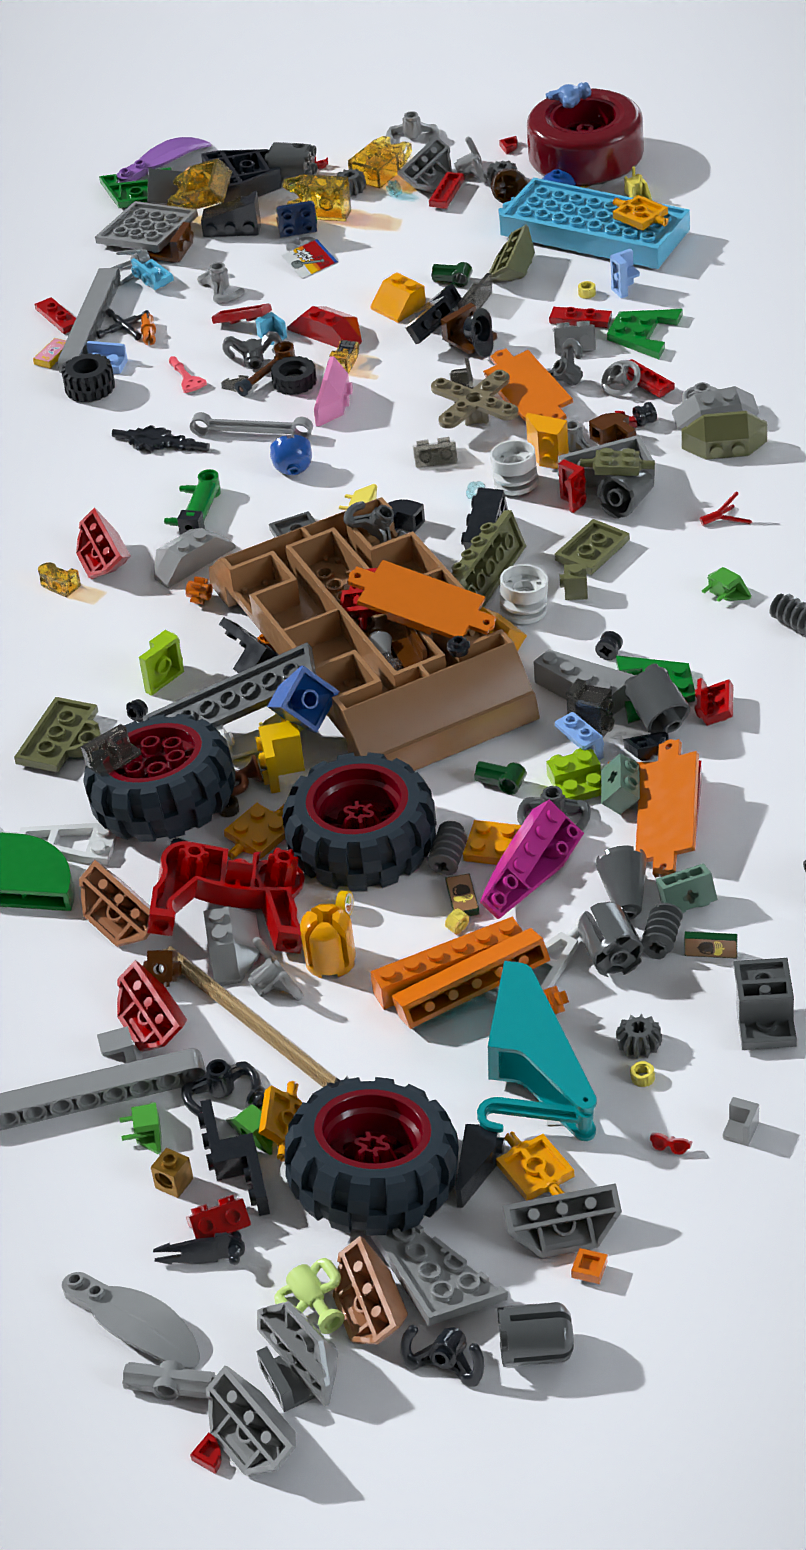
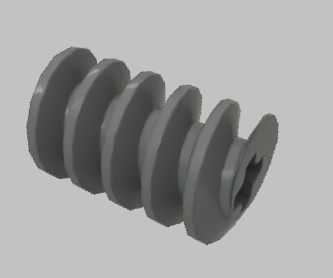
[769,593,806,635]
[428,821,467,876]
[641,903,683,960]

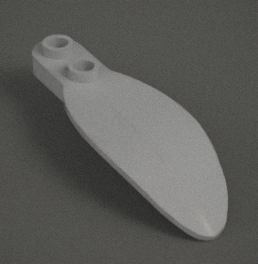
[61,1272,200,1369]

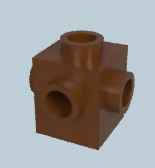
[143,950,182,987]

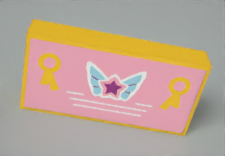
[33,338,66,369]

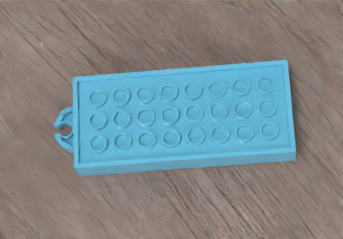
[498,177,690,269]

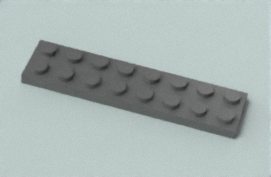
[143,642,316,727]

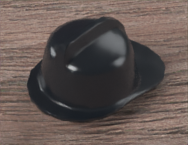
[463,308,493,357]

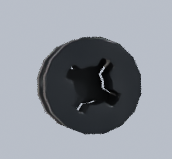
[632,402,657,427]
[595,631,623,660]

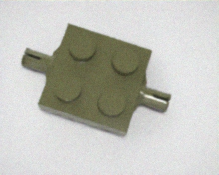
[580,448,655,476]

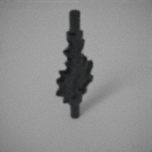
[112,425,210,453]

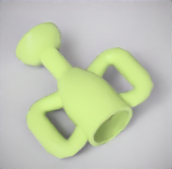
[274,1258,345,1334]

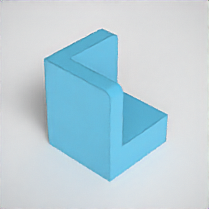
[255,312,287,345]

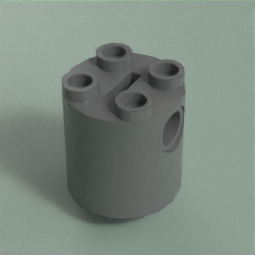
[265,142,318,182]
[624,663,690,734]

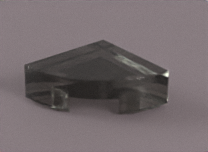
[221,375,249,392]

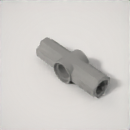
[122,1360,216,1401]

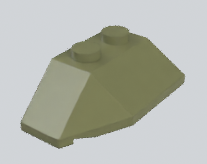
[487,225,535,282]
[681,411,768,460]

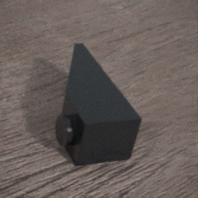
[455,1124,505,1208]

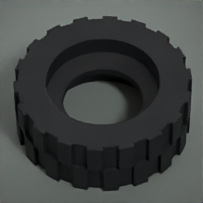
[271,356,317,395]

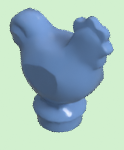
[545,82,591,109]

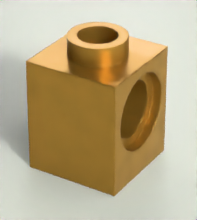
[151,1148,194,1198]

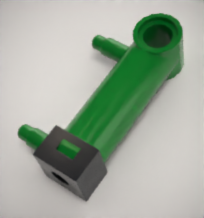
[164,469,221,535]

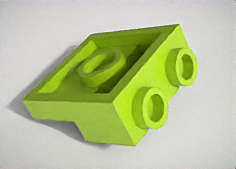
[139,629,184,696]
[546,748,601,801]

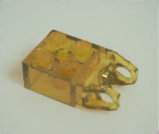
[348,136,412,189]
[167,158,232,209]
[282,175,352,222]

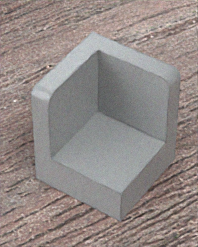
[97,1026,137,1063]
[722,1097,759,1146]

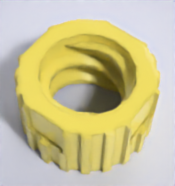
[578,281,596,299]
[445,908,469,934]
[630,1061,655,1087]

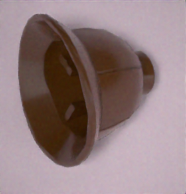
[491,169,528,203]

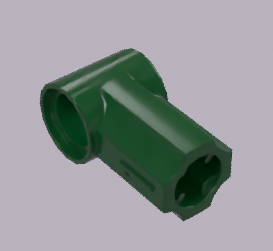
[431,262,473,287]
[474,761,527,795]

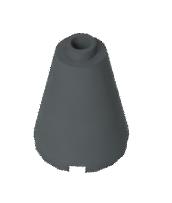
[597,470,654,519]
[596,845,647,920]

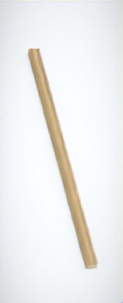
[163,946,335,1087]

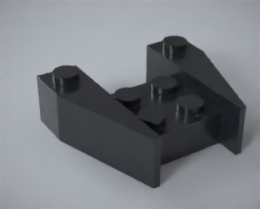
[201,149,282,203]

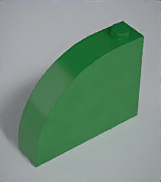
[0,832,75,911]

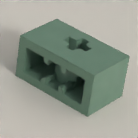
[601,753,640,815]
[655,863,718,913]

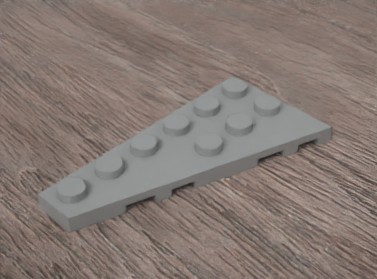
[370,1224,508,1326]

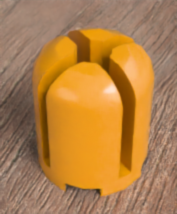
[300,904,356,978]

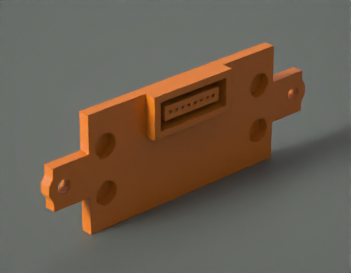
[483,348,573,422]
[347,560,496,639]
[635,739,699,878]

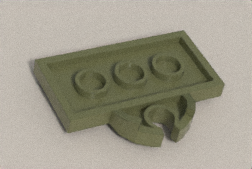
[14,697,102,773]

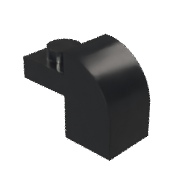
[388,499,425,533]

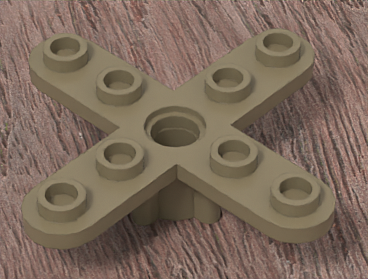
[431,370,519,429]

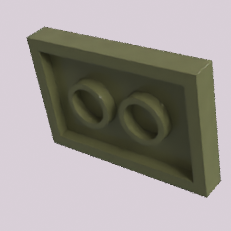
[554,519,630,576]

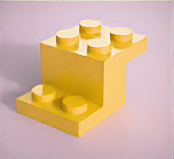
[255,716,305,794]

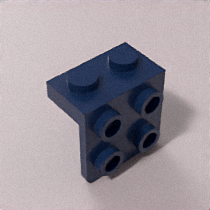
[276,201,317,238]

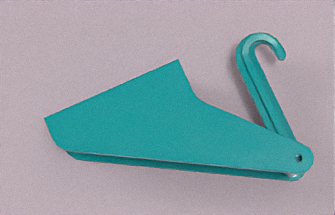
[477,961,597,1141]

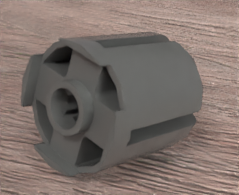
[578,901,645,977]
[497,1302,574,1367]

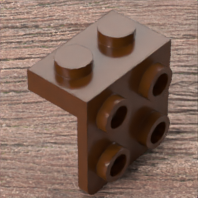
[147,222,194,263]
[441,303,498,354]

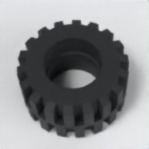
[61,353,115,402]

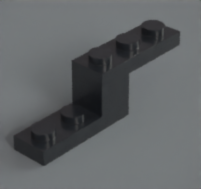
[405,283,463,344]
[219,617,279,673]
[197,1099,270,1216]

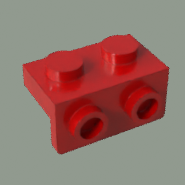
[558,459,587,513]
[694,678,734,726]
[186,1195,251,1239]

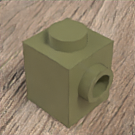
[559,564,588,600]

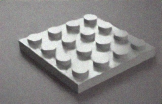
[95,201,198,253]

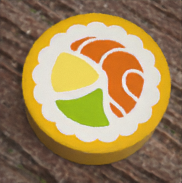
[335,890,354,915]

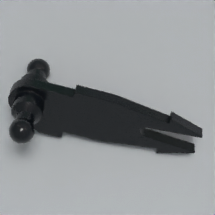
[153,1231,245,1265]

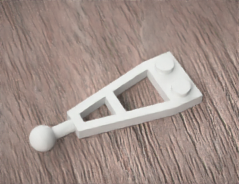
[0,823,118,865]
[485,913,595,1003]

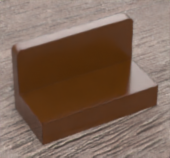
[391,626,428,669]

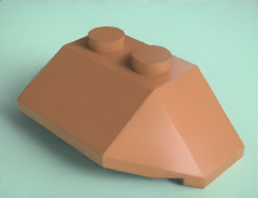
[79,860,150,947]
[333,1236,408,1345]

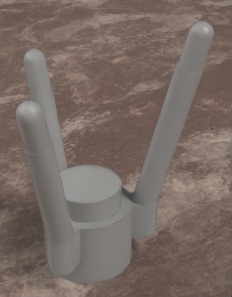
[111,248,150,285]

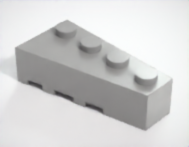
[558,435,655,487]
[533,649,636,722]

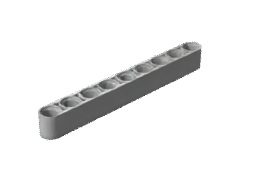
[58,268,121,373]
[0,1048,206,1131]

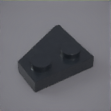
[623,732,669,761]

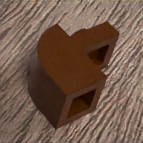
[589,413,637,445]

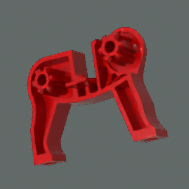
[147,841,305,954]

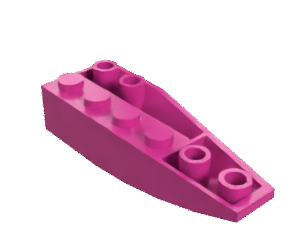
[480,799,584,919]

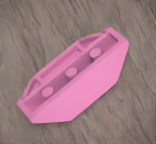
[314,356,353,426]

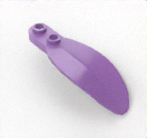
[117,137,211,183]

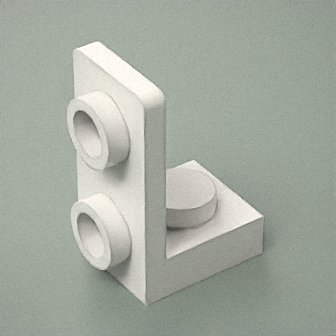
[215,725,260,760]

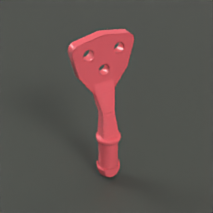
[169,356,207,393]

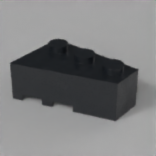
[201,191,261,237]
[461,487,508,550]

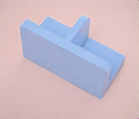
[610,249,640,298]

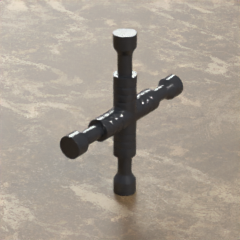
[96,308,150,340]

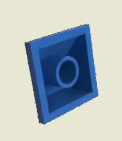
[267,666,340,733]

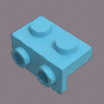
[131,258,174,290]

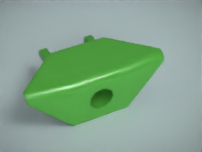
[702,567,752,602]
[119,1102,162,1154]
[226,1104,273,1155]

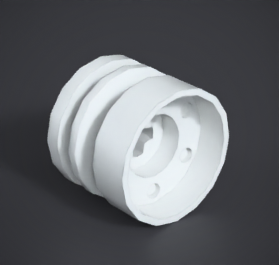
[490,440,539,496]
[500,564,548,624]

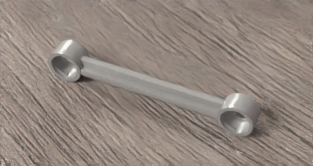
[190,412,313,439]

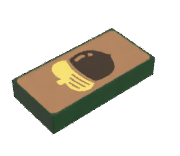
[445,873,480,916]
[684,931,738,959]

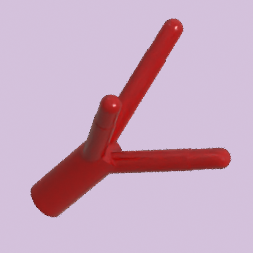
[699,491,752,526]

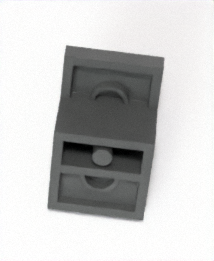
[733,957,797,1050]

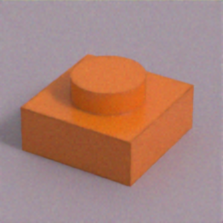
[571,1248,608,1284]

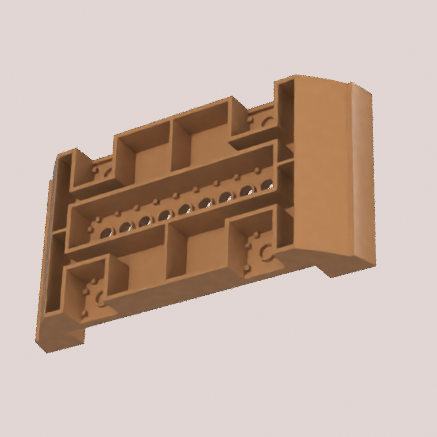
[209,497,540,771]

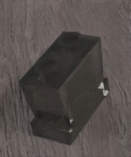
[566,678,615,738]

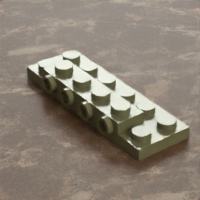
[451,510,527,611]

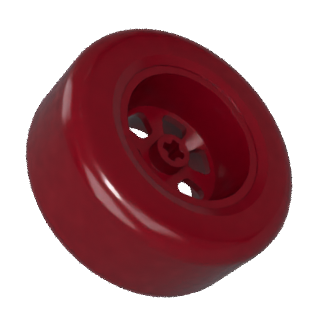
[527,88,644,185]

